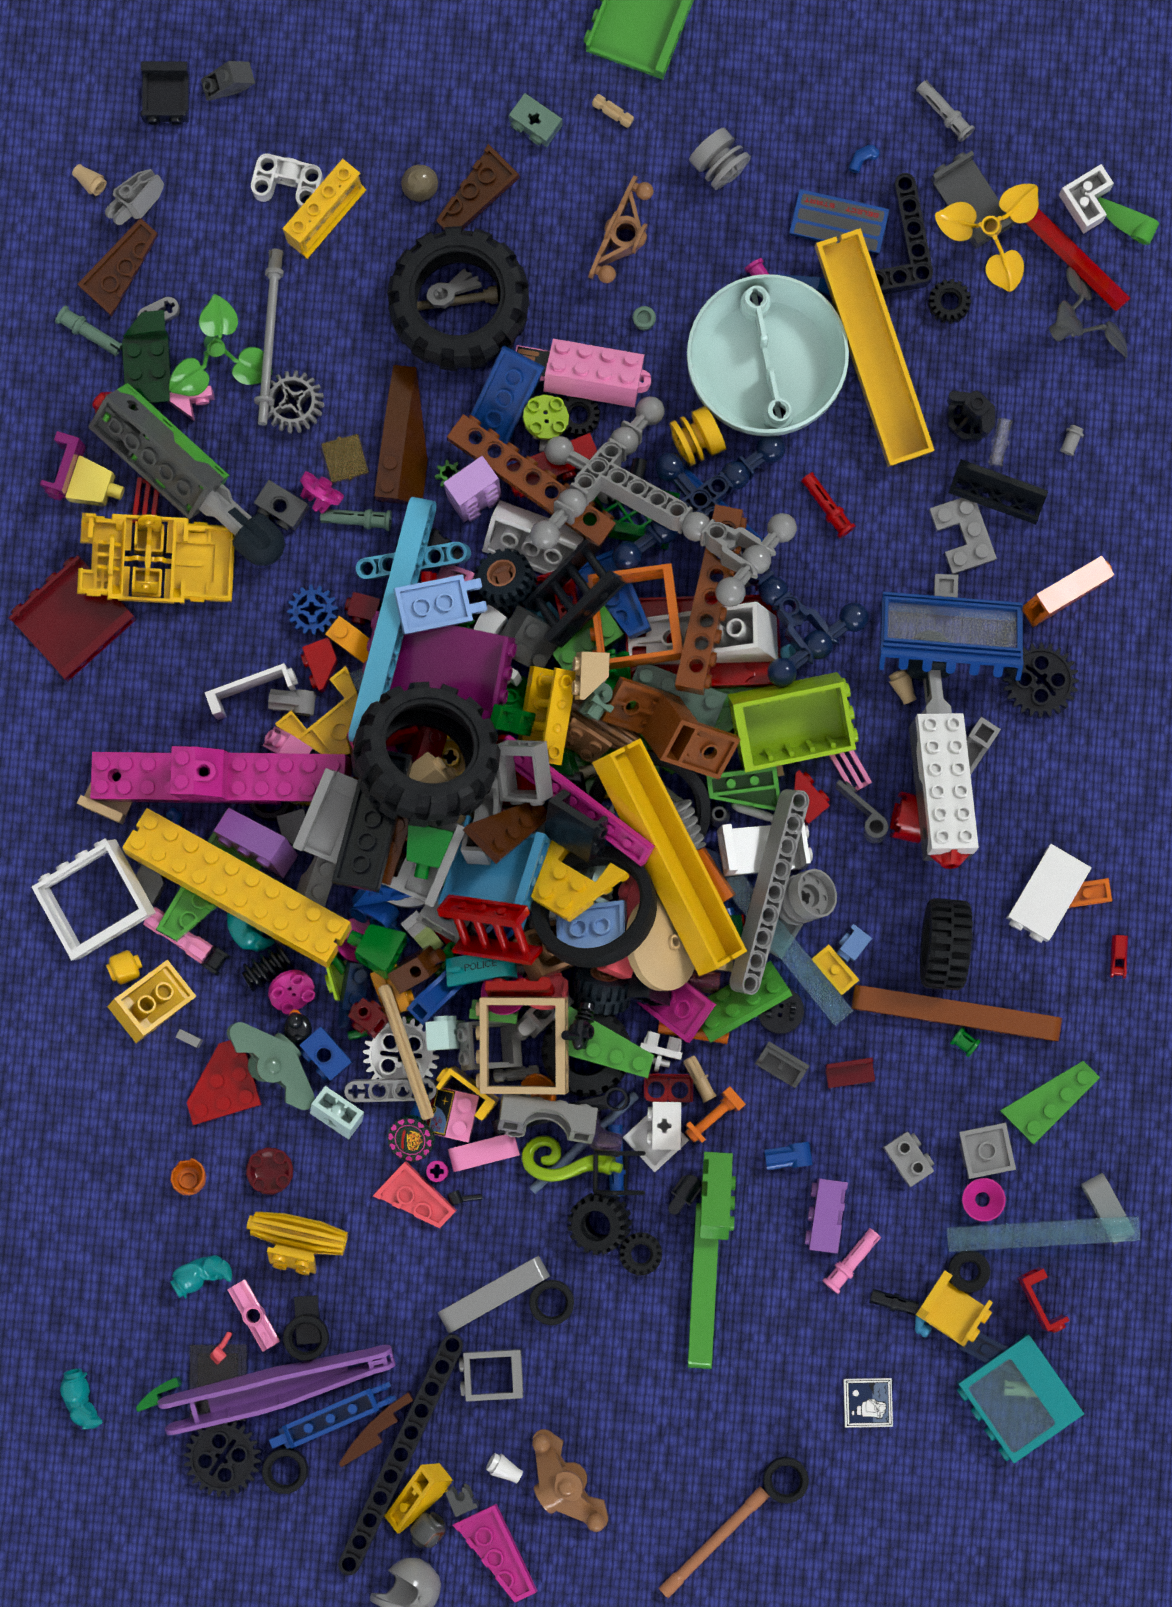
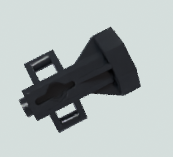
[947,391,995,442]

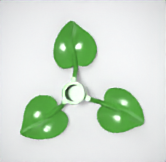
[169,294,273,396]

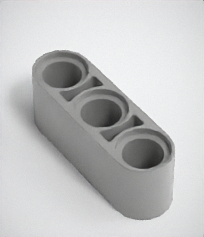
[1081,1173,1135,1245]

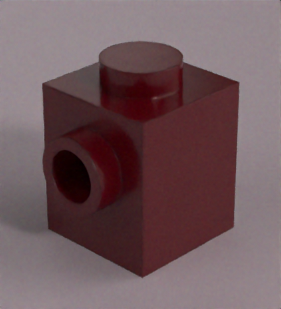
[345,592,382,625]

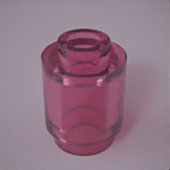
[687,969,720,993]

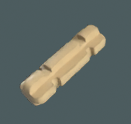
[592,94,634,128]

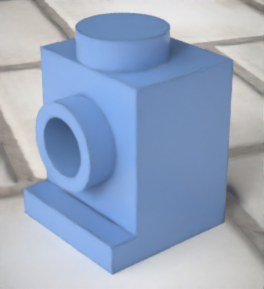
[837,924,872,962]

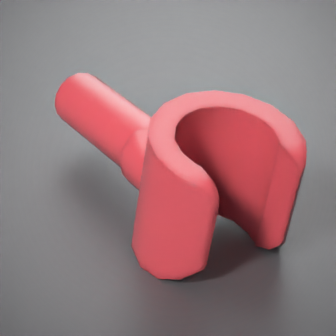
[210,1332,232,1365]

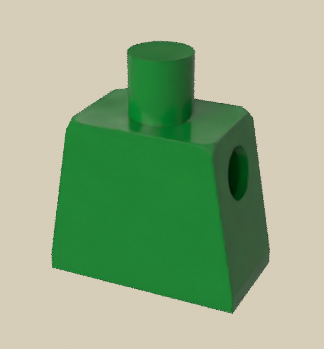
[406,825,455,880]
[347,924,408,980]

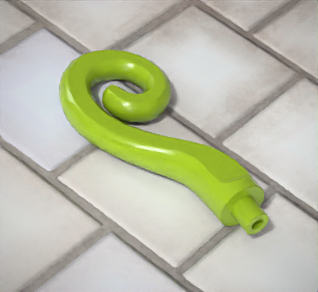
[521,1136,623,1182]

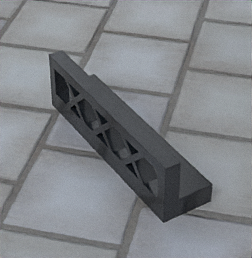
[948,459,1048,525]

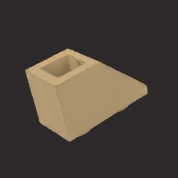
[572,652,610,700]

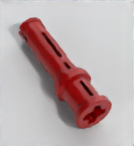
[801,472,856,539]

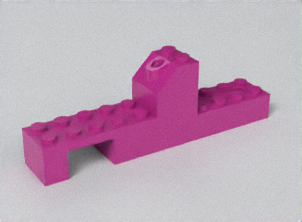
[90,746,352,804]

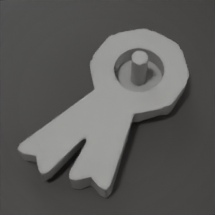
[427,269,482,309]

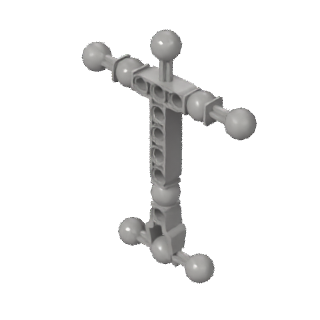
[530,396,797,607]

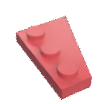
[373,1161,457,1228]

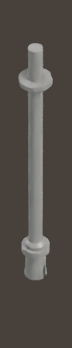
[254,249,284,425]

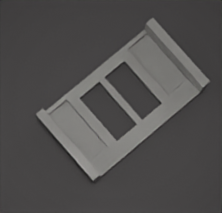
[293,768,465,907]

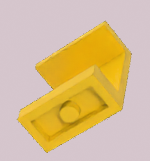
[436,1065,500,1121]
[916,1271,993,1347]

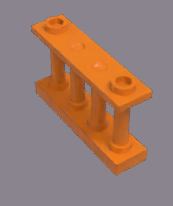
[685,1086,746,1143]

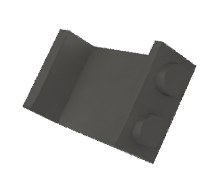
[931,151,1016,250]

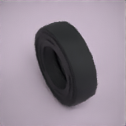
[947,1250,991,1293]

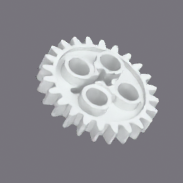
[363,1016,440,1093]

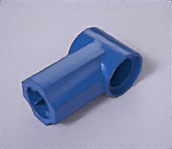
[764,1142,813,1170]

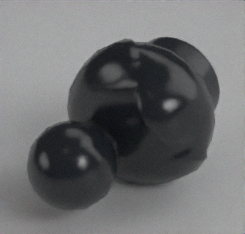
[283,1009,312,1044]

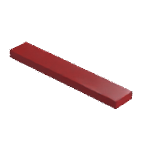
[1026,208,1131,311]

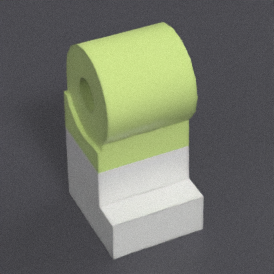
[401,910,444,950]

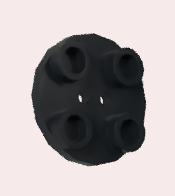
[758,989,804,1034]

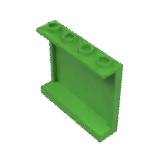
[583,0,694,80]

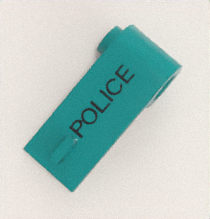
[446,955,518,987]

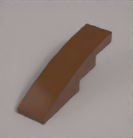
[339,1391,414,1467]

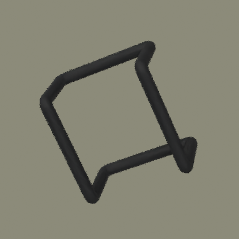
[593,1151,646,1195]

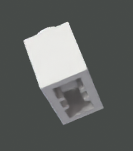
[647,1102,681,1150]

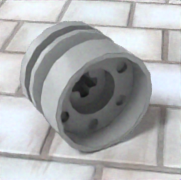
[689,127,751,190]
[779,869,837,926]

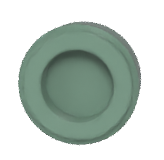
[633,306,656,331]

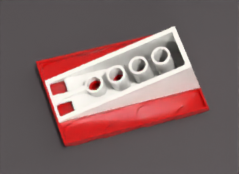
[626,595,781,688]

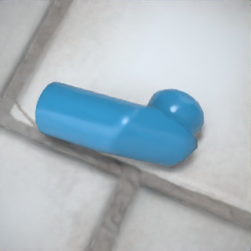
[915,1315,932,1337]

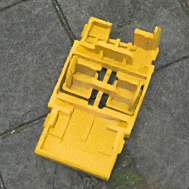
[77,513,235,604]

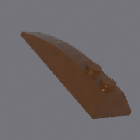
[374,365,428,505]

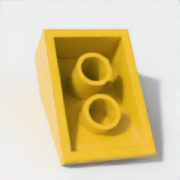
[107,960,196,1043]

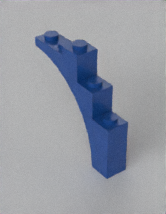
[407,910,532,1025]

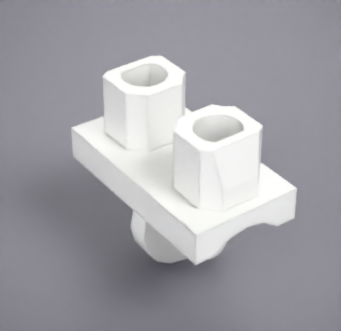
[640,1031,682,1072]

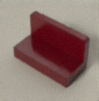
[825,1057,875,1088]

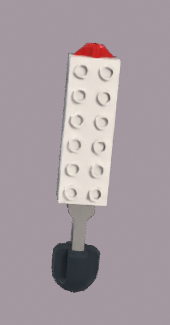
[908,630,979,869]

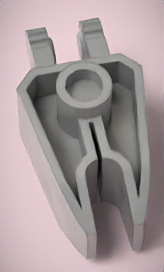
[105,169,164,225]

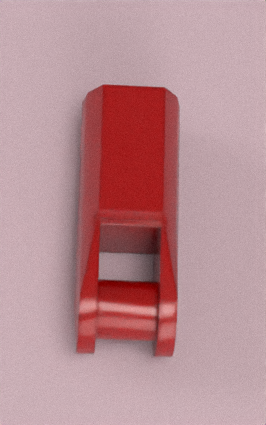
[1110,935,1128,978]

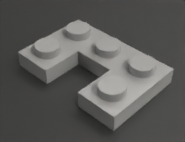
[929,498,997,575]

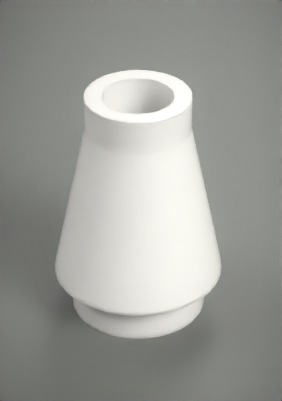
[486,1453,523,1484]

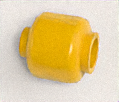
[106,950,143,985]

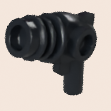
[561,1002,595,1050]

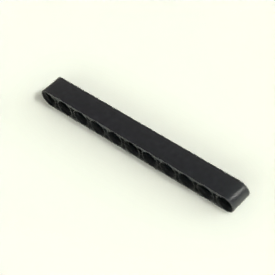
[338,1333,464,1576]

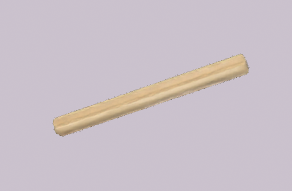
[378,984,434,1120]

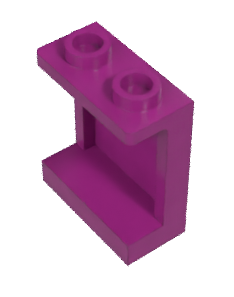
[40,431,86,501]

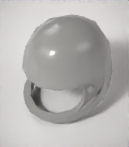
[370,1558,441,1607]

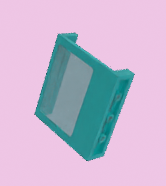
[957,1333,1084,1463]

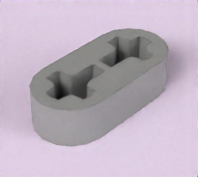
[137,297,180,323]

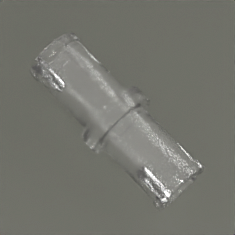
[988,418,1013,467]

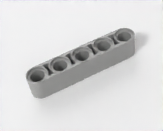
[438,1255,550,1333]

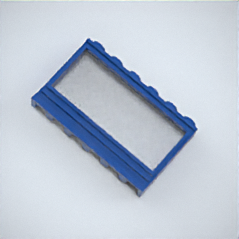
[879,592,1023,681]

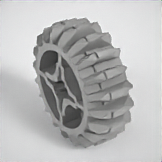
[267,371,324,433]

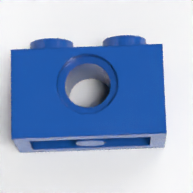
[300,1027,353,1081]

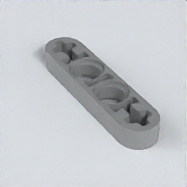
[344,1078,437,1102]

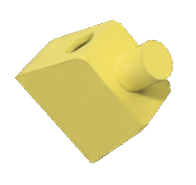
[65,456,125,506]

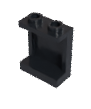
[140,61,190,125]
[544,789,608,863]

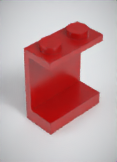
[1017,1267,1070,1333]

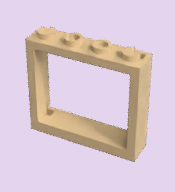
[476,996,569,1095]

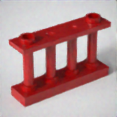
[437,894,543,965]

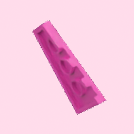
[453,1504,537,1602]

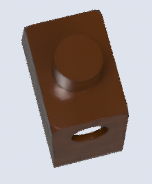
[387,945,446,994]

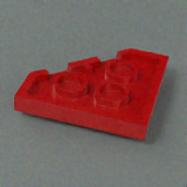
[187,1040,262,1125]

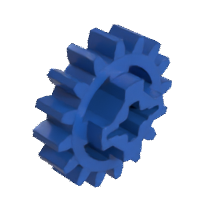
[287,585,338,636]

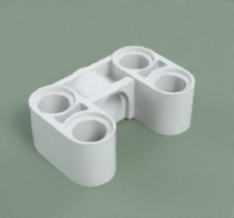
[251,154,324,208]

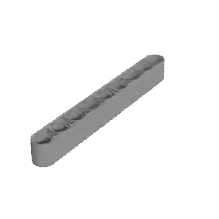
[730,789,809,995]

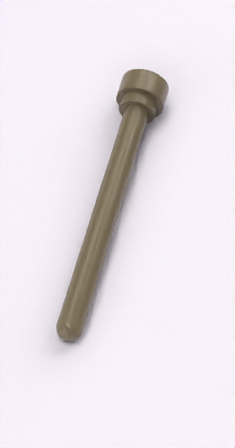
[417,285,500,311]

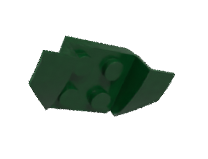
[122,310,171,403]

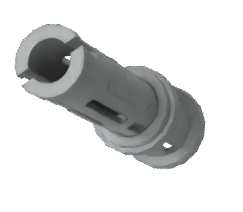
[916,80,975,142]

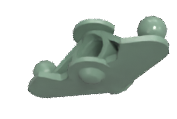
[227,1022,315,1110]

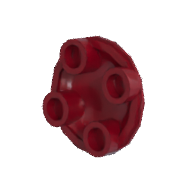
[246,1148,293,1195]

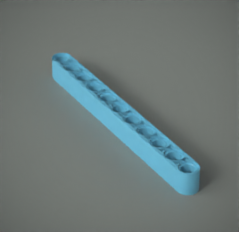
[348,497,436,742]

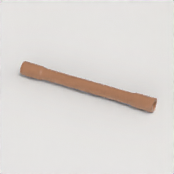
[658,1486,770,1598]

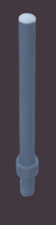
[529,1091,639,1194]

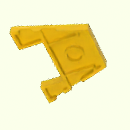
[275,666,358,755]
[531,840,629,922]

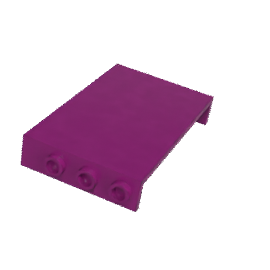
[363,611,517,720]

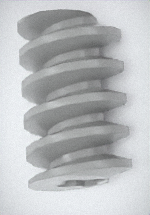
[674,799,706,850]

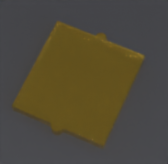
[321,434,369,483]

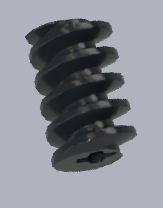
[242,944,294,992]

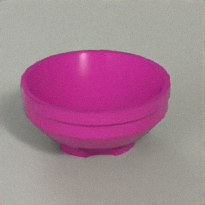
[962,1178,1006,1221]

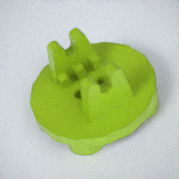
[523,395,569,440]

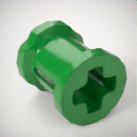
[950,1027,981,1057]

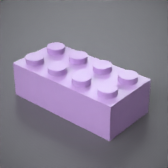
[444,456,502,522]

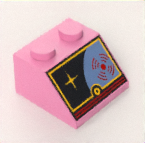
[424,1088,480,1143]

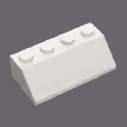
[482,500,585,574]

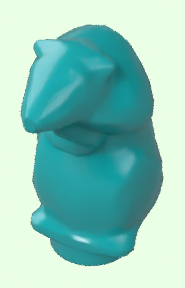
[227,912,275,952]
[170,1255,232,1299]
[60,1368,102,1429]

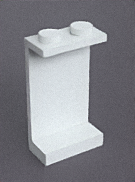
[205,663,298,720]
[717,823,813,876]
[1006,844,1092,943]

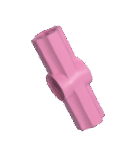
[227,1279,281,1352]

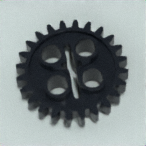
[1002,642,1079,719]
[184,1420,262,1497]

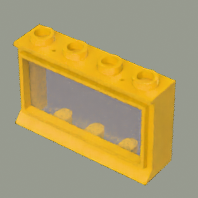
[282,158,366,259]

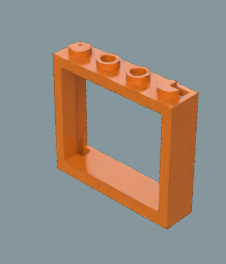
[587,563,683,670]

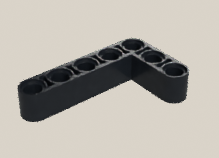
[875,173,933,295]

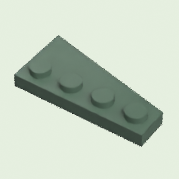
[632,664,727,727]

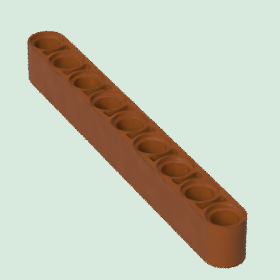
[851,985,1062,1042]

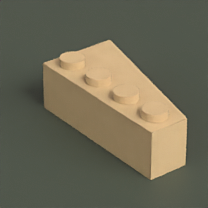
[409,752,475,824]

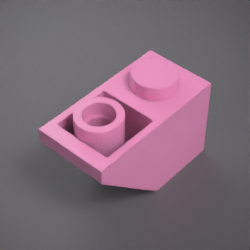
[263,726,313,754]

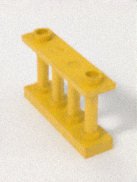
[518,666,576,765]

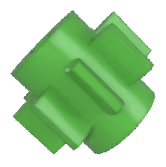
[435,460,461,488]

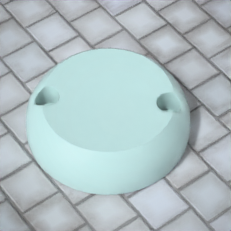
[687,274,849,436]

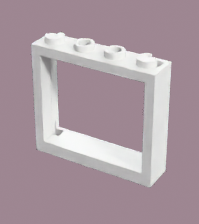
[32,838,156,961]

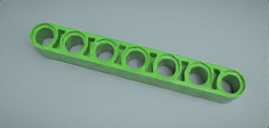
[688,1203,719,1369]

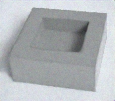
[934,574,958,598]
[176,1029,203,1048]

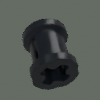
[201,945,231,976]

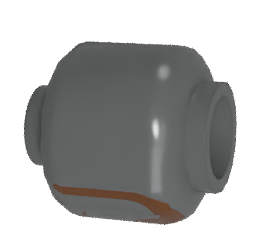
[410,1512,446,1548]

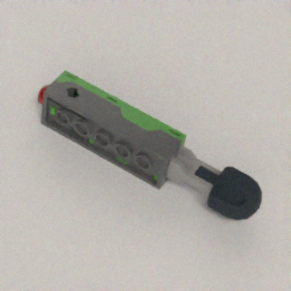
[88,383,285,566]

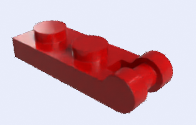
[485,976,555,997]

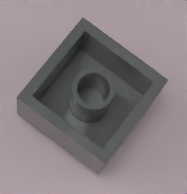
[500,605,557,668]

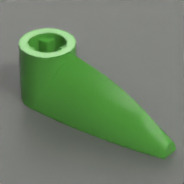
[1098,197,1159,245]

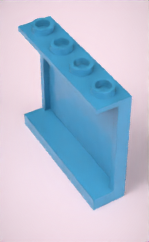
[438,815,551,929]

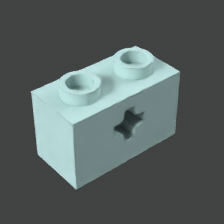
[425,1016,465,1051]
[310,1086,364,1140]

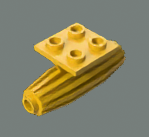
[247,1212,348,1275]

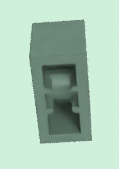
[509,93,563,147]

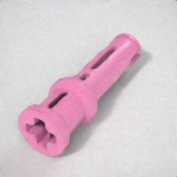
[822,1228,881,1294]

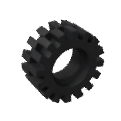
[928,279,971,324]
[563,396,600,438]
[620,1232,662,1275]

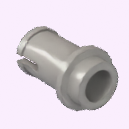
[1060,425,1084,456]

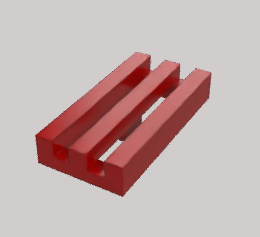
[132,477,160,524]

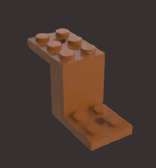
[600,676,741,779]

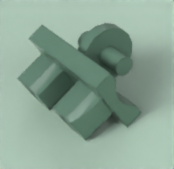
[577,683,614,721]

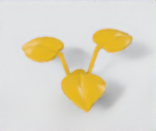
[935,184,1039,292]

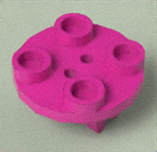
[300,471,344,514]
[268,970,315,1014]

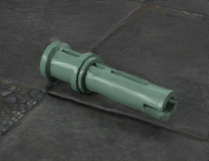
[55,305,123,357]
[320,509,392,531]

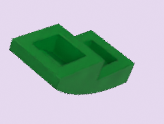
[490,704,536,736]
[136,1376,182,1412]

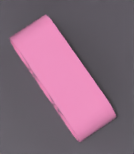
[448,1134,520,1172]

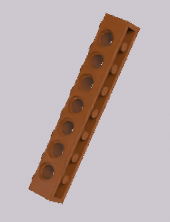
[447,414,616,547]
[675,504,747,695]

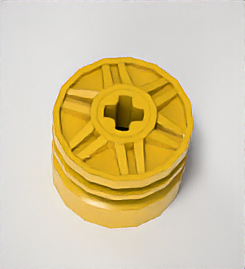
[669,406,726,467]

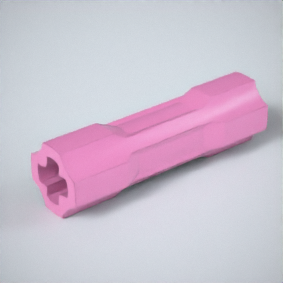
[143,907,213,963]

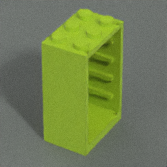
[727,672,859,773]

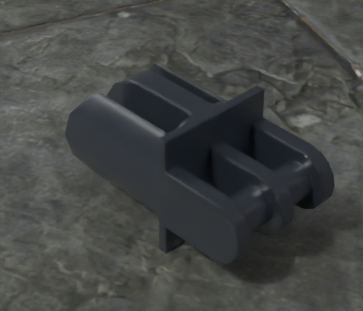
[668,1175,701,1215]

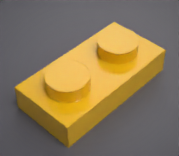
[811,944,859,996]

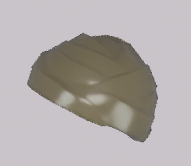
[401,165,438,202]

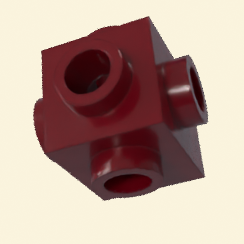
[348,998,389,1039]

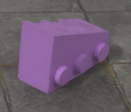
[214,808,298,878]
[805,1178,848,1254]

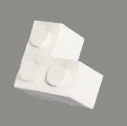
[1059,164,1114,234]

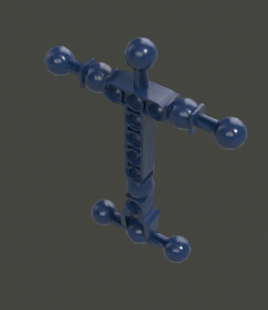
[612,436,869,687]

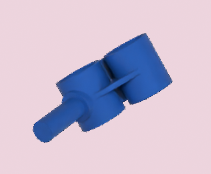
[349,902,410,942]

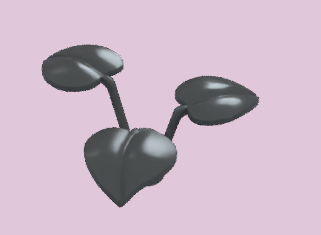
[1049,266,1128,359]

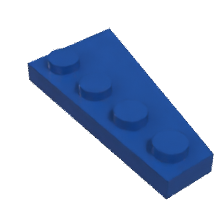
[578,549,652,639]

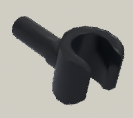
[448,1190,482,1205]

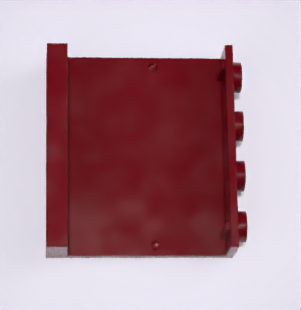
[8,555,137,682]

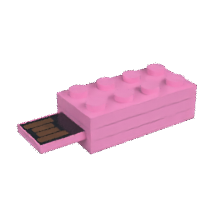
[516,339,651,408]

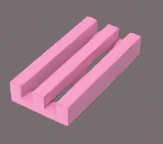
[829,750,872,792]

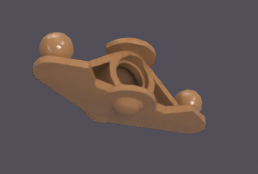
[588,175,654,283]
[532,1429,608,1532]

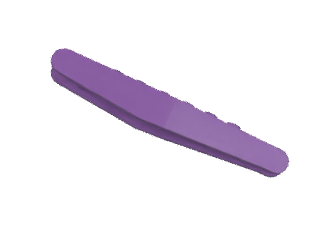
[157,1345,396,1435]

